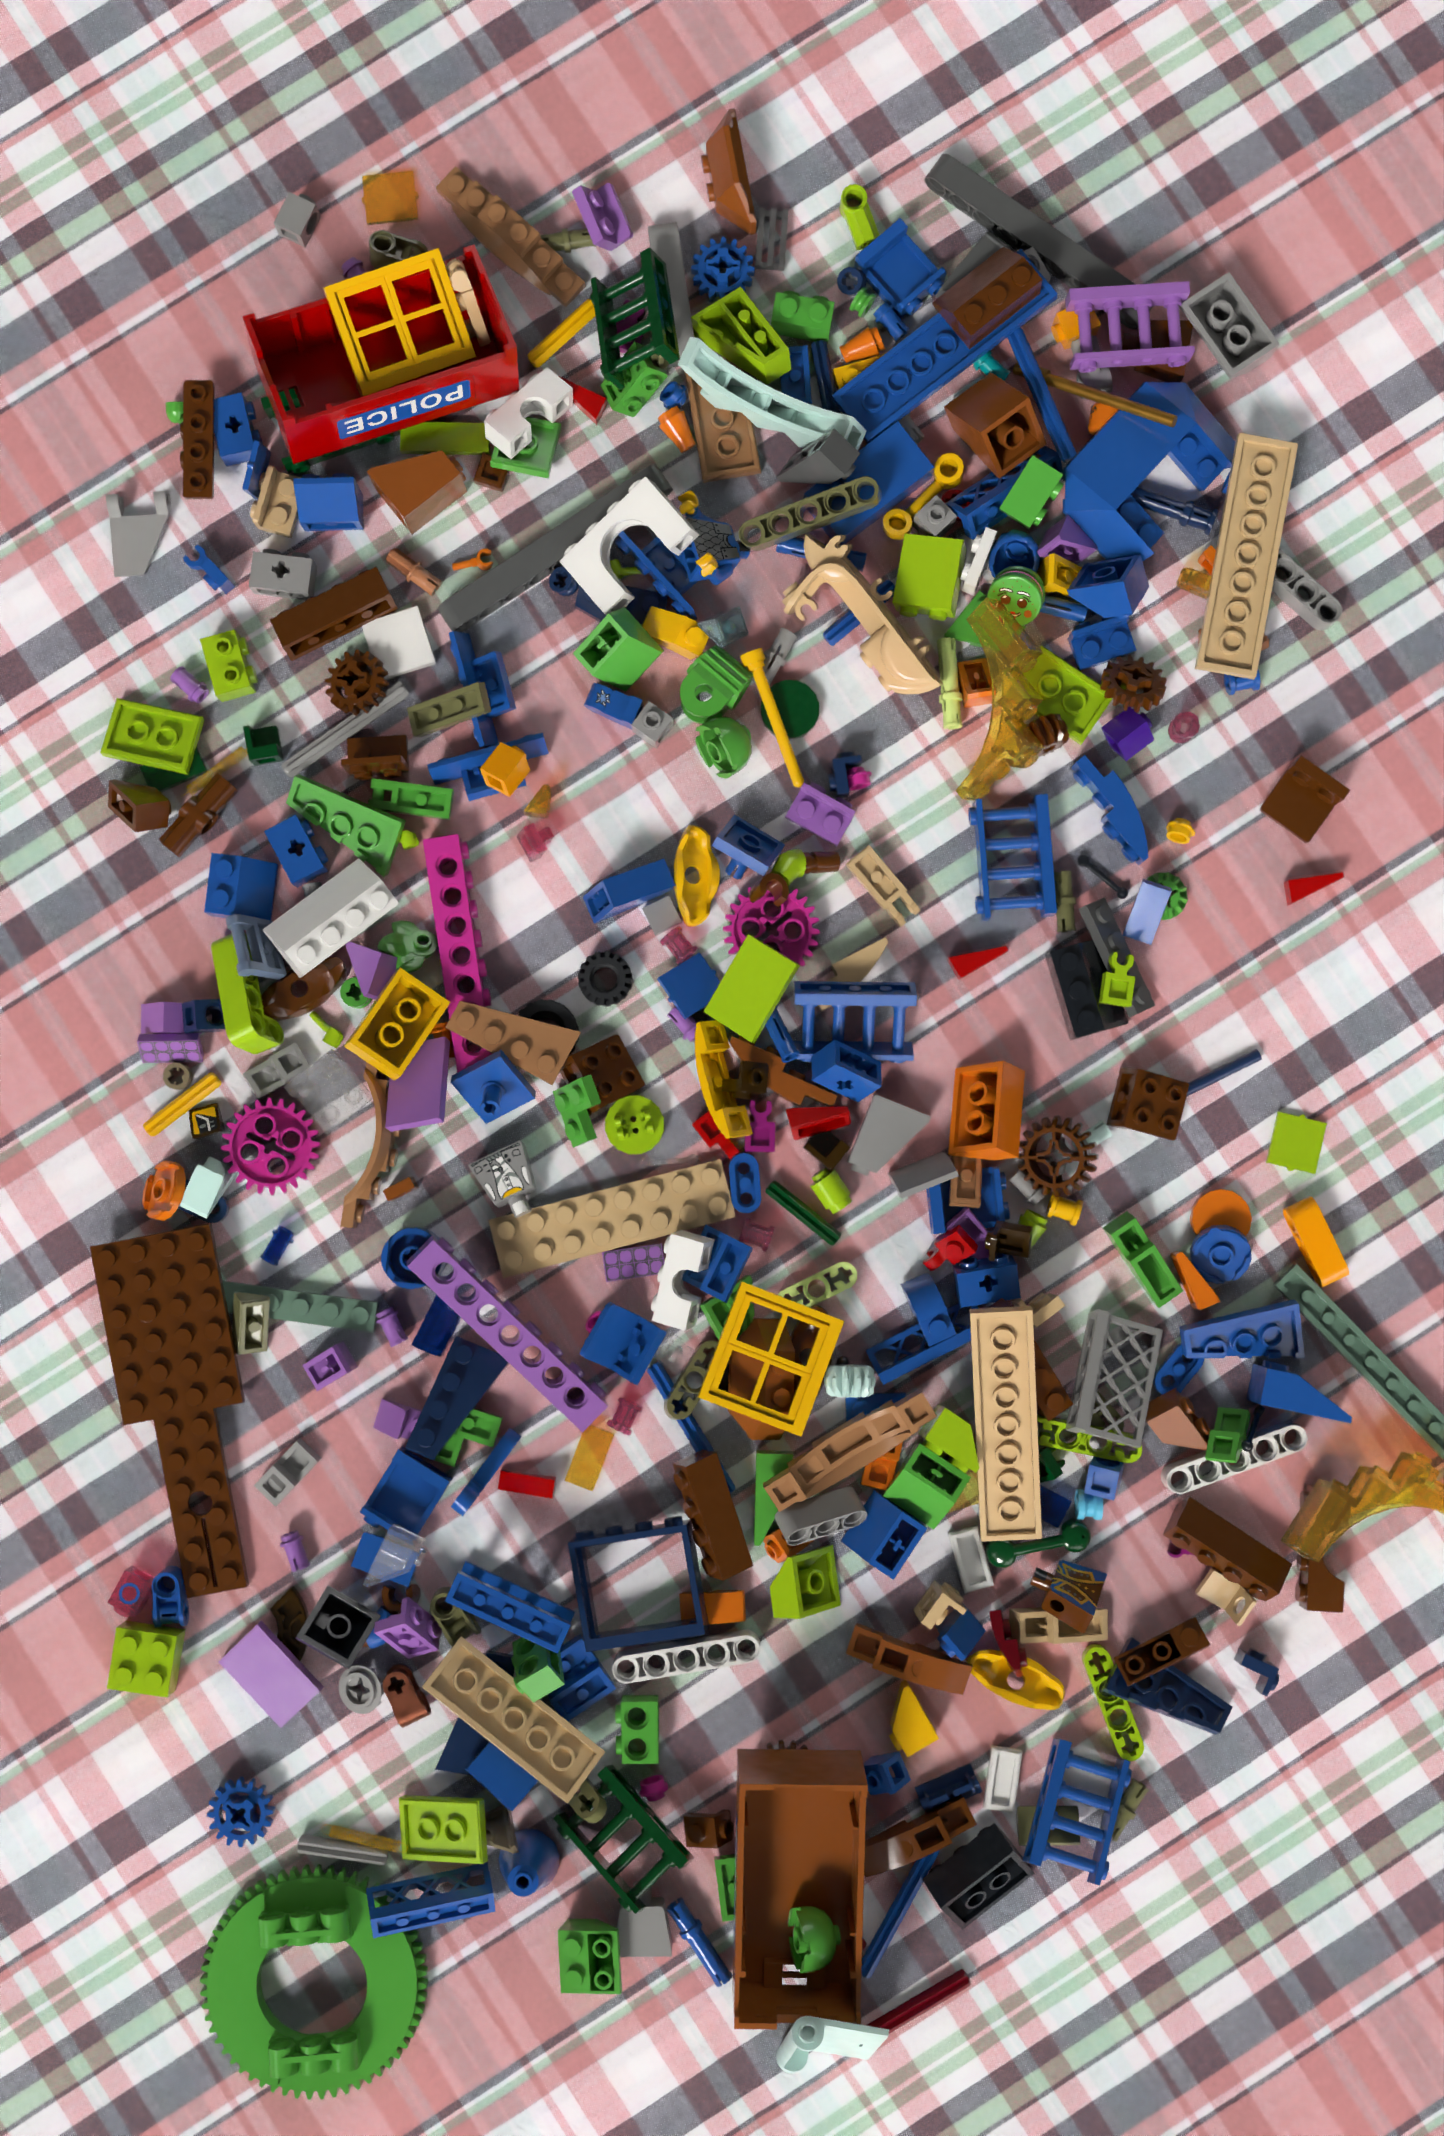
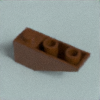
[1113,1617,1210,1686]

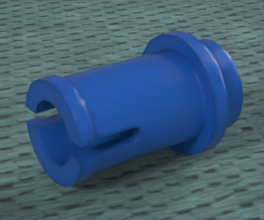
[873,302,910,342]

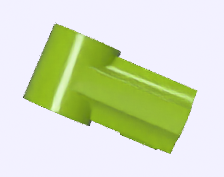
[839,184,880,250]

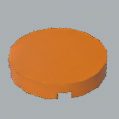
[142,1160,186,1221]
[1190,1189,1252,1237]

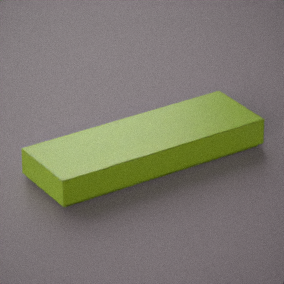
[400,422,490,455]

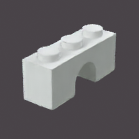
[484,367,573,459]
[651,1230,715,1331]

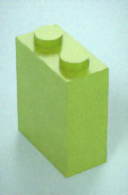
[892,533,967,621]

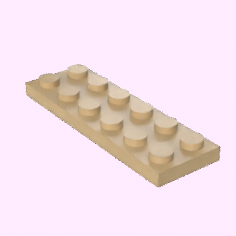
[422,1636,605,1804]

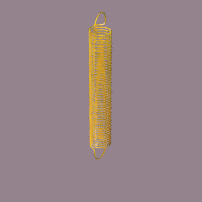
[181,746,248,797]
[321,1824,407,1853]

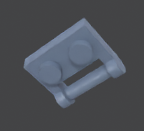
[226,914,286,980]

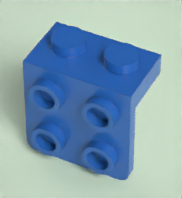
[580,1302,667,1385]

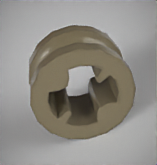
[163,1063,193,1090]

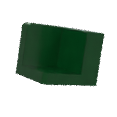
[243,725,284,766]

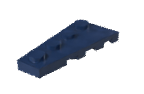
[406,1336,509,1460]
[1101,1637,1233,1735]
[435,1651,515,1776]

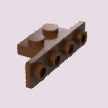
[180,380,215,499]

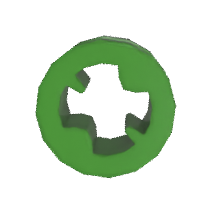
[849,287,877,318]

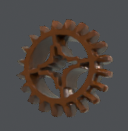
[1017,1115,1099,1197]

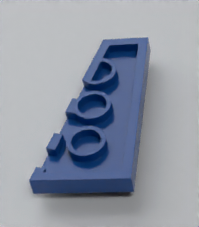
[1179,1299,1305,1358]

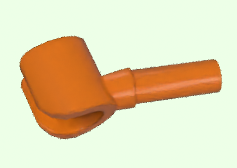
[452,549,493,571]

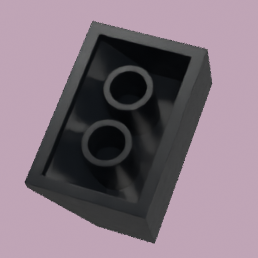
[1045,940,1128,1041]
[922,1823,1035,1930]

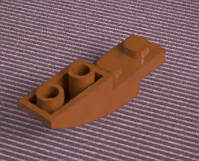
[730,1035,837,1107]
[846,1623,973,1695]

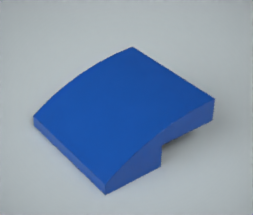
[682,1225,753,1303]
[548,1633,616,1721]

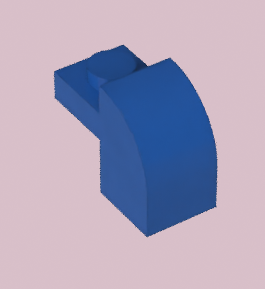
[900,1272,956,1347]

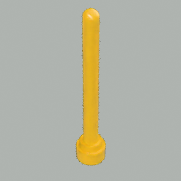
[740,648,804,788]

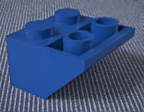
[293,473,364,531]
[841,1490,927,1580]

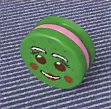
[987,566,1046,627]

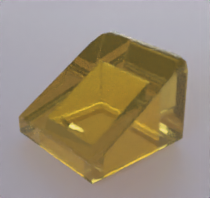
[524,784,552,819]

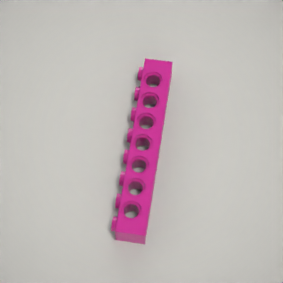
[423,834,493,1073]

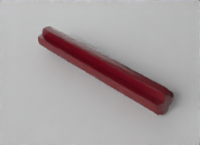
[866,1969,971,2034]

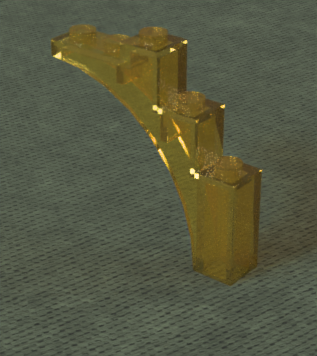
[955,597,1045,800]
[1281,1452,1444,1563]

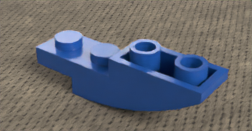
[1071,755,1149,866]

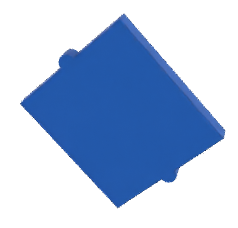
[242,440,272,500]
[657,952,720,1019]

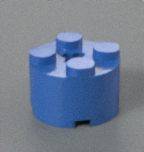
[381,1227,446,1289]

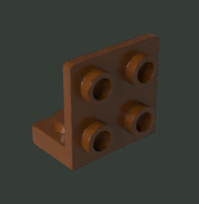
[341,735,410,780]
[1260,755,1350,843]
[560,1034,645,1116]
[1106,1067,1189,1141]

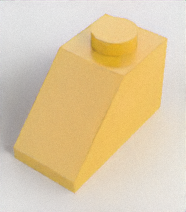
[642,606,712,660]
[889,1680,939,1757]

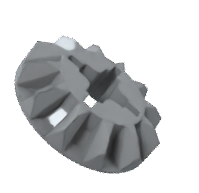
[339,1664,384,1714]

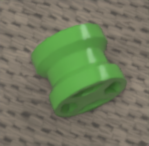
[340,977,372,1009]

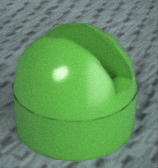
[165,402,183,424]

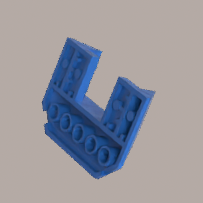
[1063,382,1235,562]

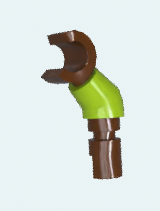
[749,849,840,907]

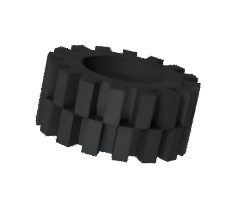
[578,951,633,1007]

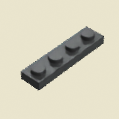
[1078,898,1156,1018]

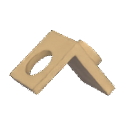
[1195,1568,1257,1626]

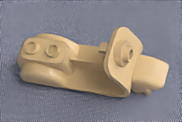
[782,533,943,695]

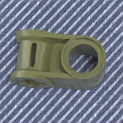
[369,230,428,269]
[430,1587,481,1647]

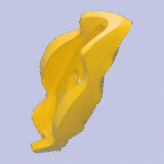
[674,825,720,927]
[965,1649,1065,1710]

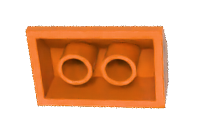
[948,1060,1025,1160]

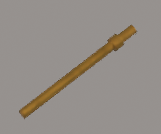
[1013,362,1178,428]

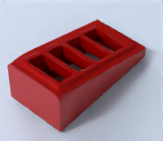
[785,1106,851,1140]

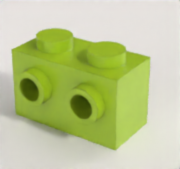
[200,629,258,702]

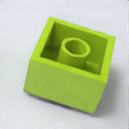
[107,1621,186,1698]

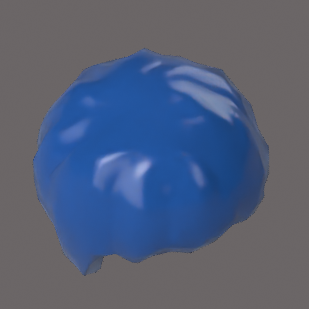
[988,529,1040,578]

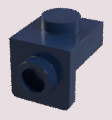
[827,751,863,798]
[1234,1647,1279,1697]

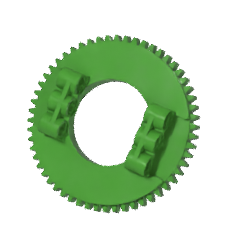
[200,1864,428,2100]

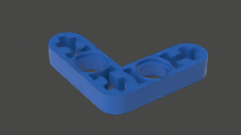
[451,1428,522,1516]

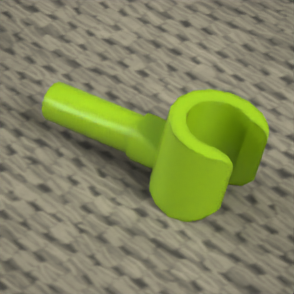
[610,559,641,579]
[399,830,419,850]
[309,1011,343,1048]

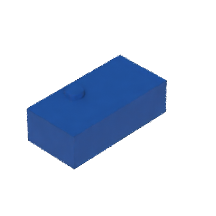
[803,421,935,545]

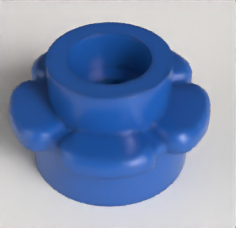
[660,381,687,410]

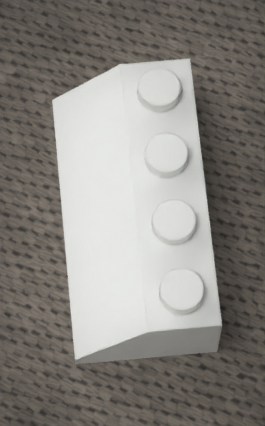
[263,858,400,978]

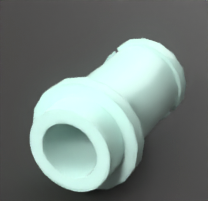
[1071,1120,1112,1152]

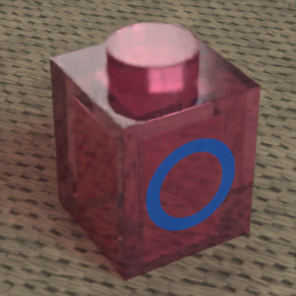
[107,1565,155,1617]

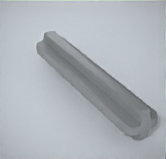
[297,1835,388,1865]

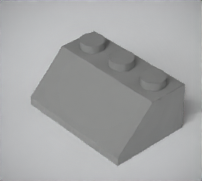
[1180,272,1280,379]

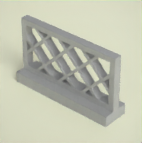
[1065,1309,1163,1448]

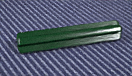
[765,1180,841,1246]

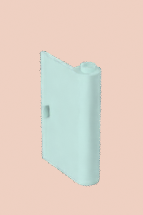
[776,2016,889,2073]

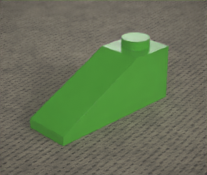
[754,1450,793,1546]

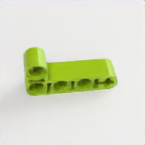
[211,933,284,1054]

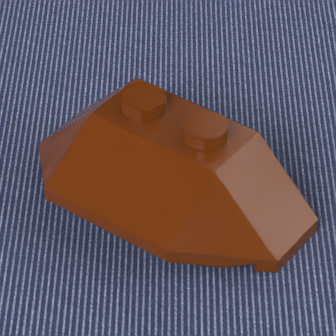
[701,108,757,235]
[728,1318,795,1440]

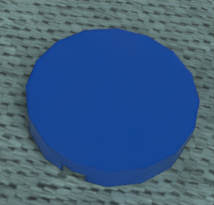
[1190,1225,1252,1284]

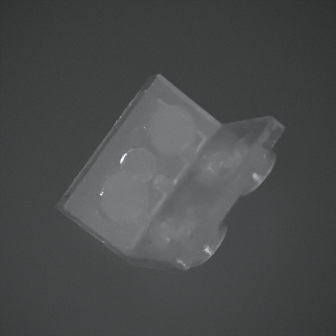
[284,1049,373,1134]

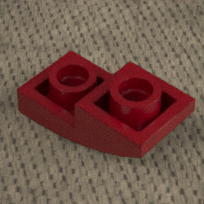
[989,1610,1028,1677]

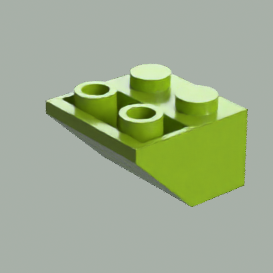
[918,1404,980,1473]

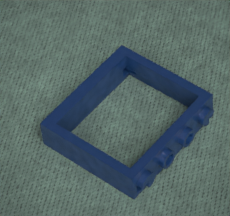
[568,1516,710,1652]

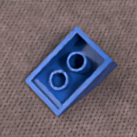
[1246,1360,1352,1423]

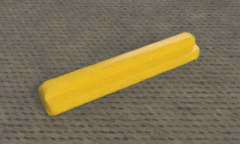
[527,299,595,368]
[143,1072,222,1136]

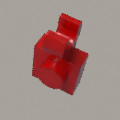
[692,1111,740,1160]
[923,1225,978,1271]

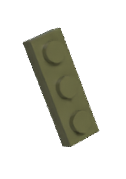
[407,682,492,737]

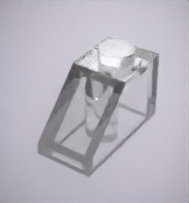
[363,1524,427,1587]

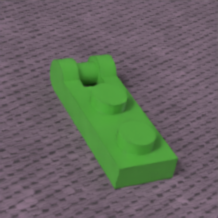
[368,779,454,820]

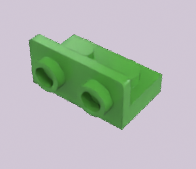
[600,342,668,417]

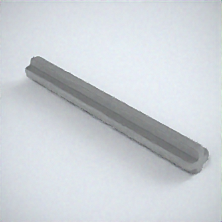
[281,682,409,778]

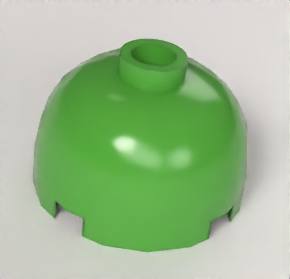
[695,717,752,779]
[788,1906,841,1973]

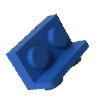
[1067,617,1137,671]

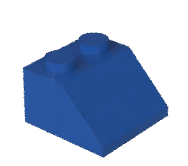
[1067,555,1149,619]
[204,853,278,921]

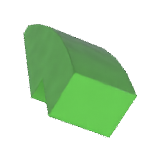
[1103,1211,1183,1308]

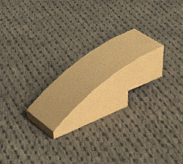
[818,937,888,1012]
[1009,1607,1108,1644]

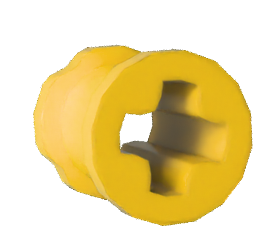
[1045,1193,1083,1226]

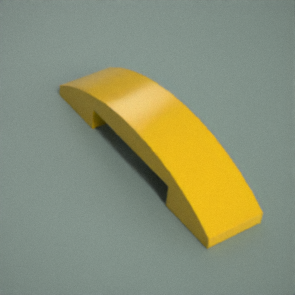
[695,1020,753,1139]

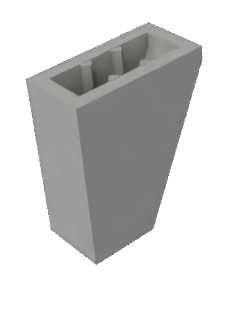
[847,1094,931,1176]

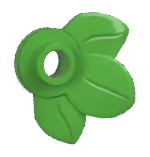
[377,921,438,973]

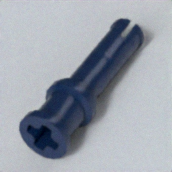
[1131,487,1218,535]

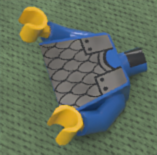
[678,490,750,585]

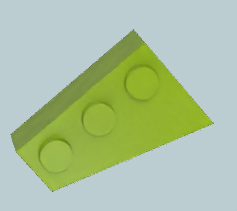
[691,286,792,385]

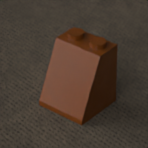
[944,373,1047,479]
[367,450,467,535]

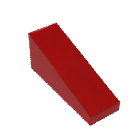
[559,376,607,425]
[1283,872,1344,906]
[946,946,1009,980]
[498,1470,557,1499]

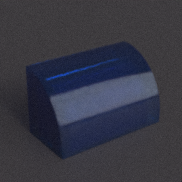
[411,1294,461,1357]

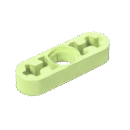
[778,1261,857,1307]

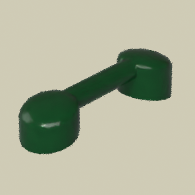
[985,1519,1091,1568]

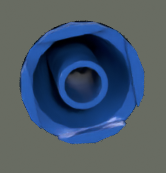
[498,1828,560,1897]

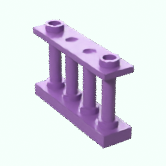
[1065,281,1195,373]

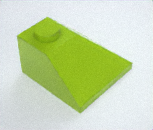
[770,1545,841,1619]

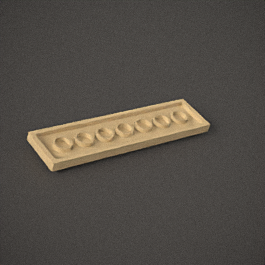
[1195,433,1298,680]
[488,1159,736,1278]
[969,1306,1042,1542]

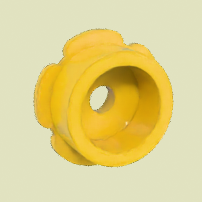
[1166,818,1195,844]

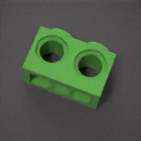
[511,1637,565,1702]
[615,1695,659,1764]

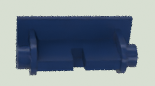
[915,1763,982,1813]

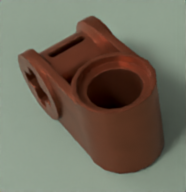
[383,1664,431,1728]

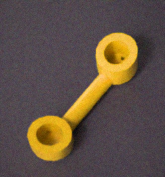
[883,453,964,540]

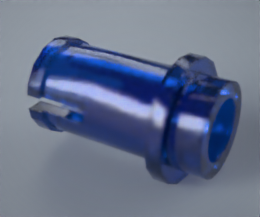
[260,1225,295,1266]

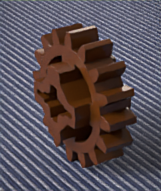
[324,649,389,716]
[1100,655,1167,713]

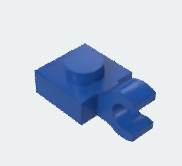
[183,545,235,595]

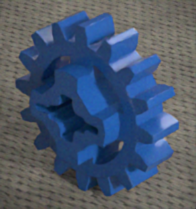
[691,237,755,302]
[207,1776,276,1847]

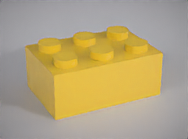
[344,967,451,1080]

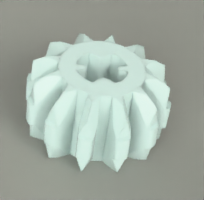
[824,1364,876,1398]

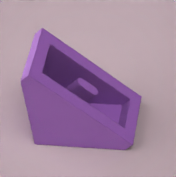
[1037,515,1098,565]
[345,941,398,1000]
[141,1002,202,1034]
[302,1341,358,1391]

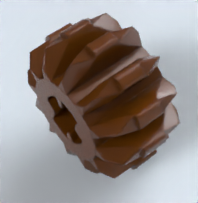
[1017,713,1069,758]

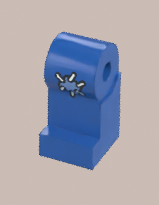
[584,683,644,730]

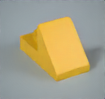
[1037,553,1082,599]

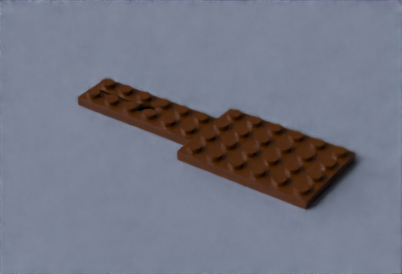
[90,1223,249,1598]

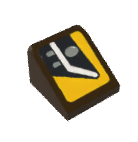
[188,1103,226,1139]

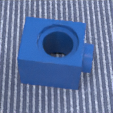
[1084,1456,1124,1501]

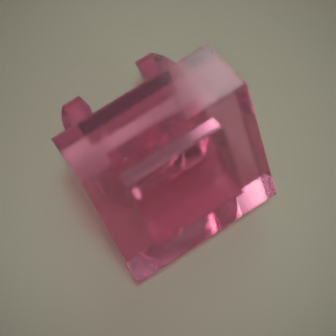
[517,823,554,863]

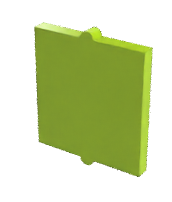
[1266,1112,1327,1174]

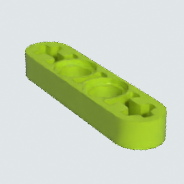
[1037,1414,1142,1463]
[1082,1644,1144,1761]

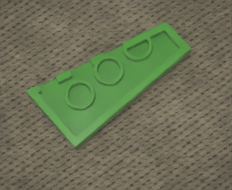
[286,774,406,877]

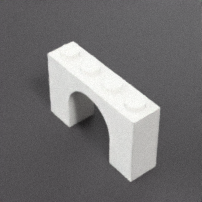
[559,476,700,615]

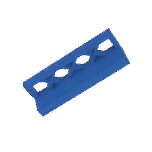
[945,446,1063,540]
[865,1302,979,1385]
[366,1862,496,1938]

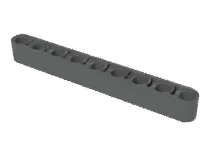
[924,154,1154,329]
[438,464,673,632]

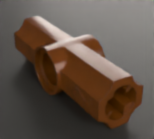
[158,773,239,858]

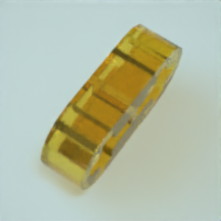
[1176,568,1211,600]

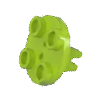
[605,1095,664,1154]

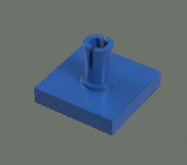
[712,815,785,879]
[451,1050,536,1124]

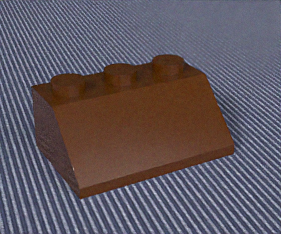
[932,247,1043,349]

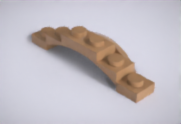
[436,166,586,307]
[340,1062,402,1228]
[763,1388,937,1512]

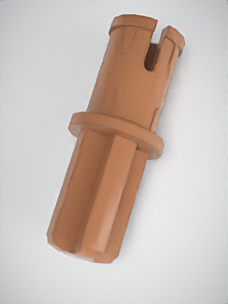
[385,548,442,596]

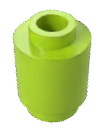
[810,1168,853,1214]

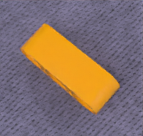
[1283,1196,1349,1288]

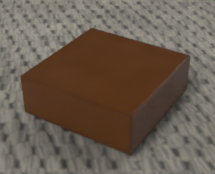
[473,453,509,492]

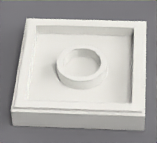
[362,606,436,680]

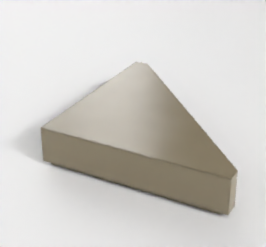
[485,1805,519,1854]

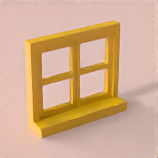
[323,248,476,396]
[697,1282,844,1437]

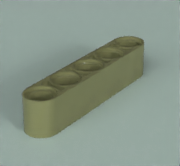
[739,476,882,551]

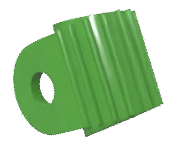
[680,644,753,724]

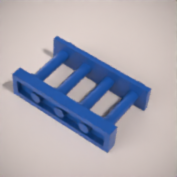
[968,794,1057,921]
[793,981,917,1063]
[445,1561,575,1654]
[1022,1739,1132,1885]

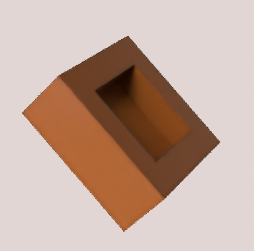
[383,1177,419,1201]

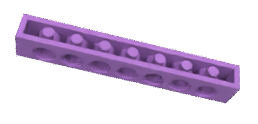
[407,1235,608,1432]

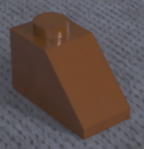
[108,779,172,832]

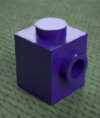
[1101,707,1154,761]

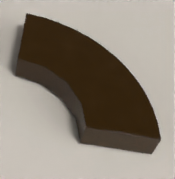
[270,1586,309,1661]

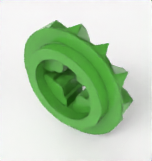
[1146,872,1188,920]

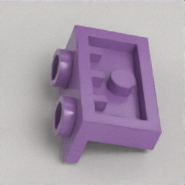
[572,183,633,251]
[785,782,855,847]
[374,1597,442,1659]

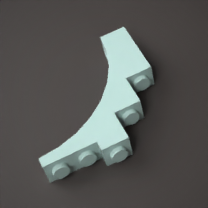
[678,337,866,451]

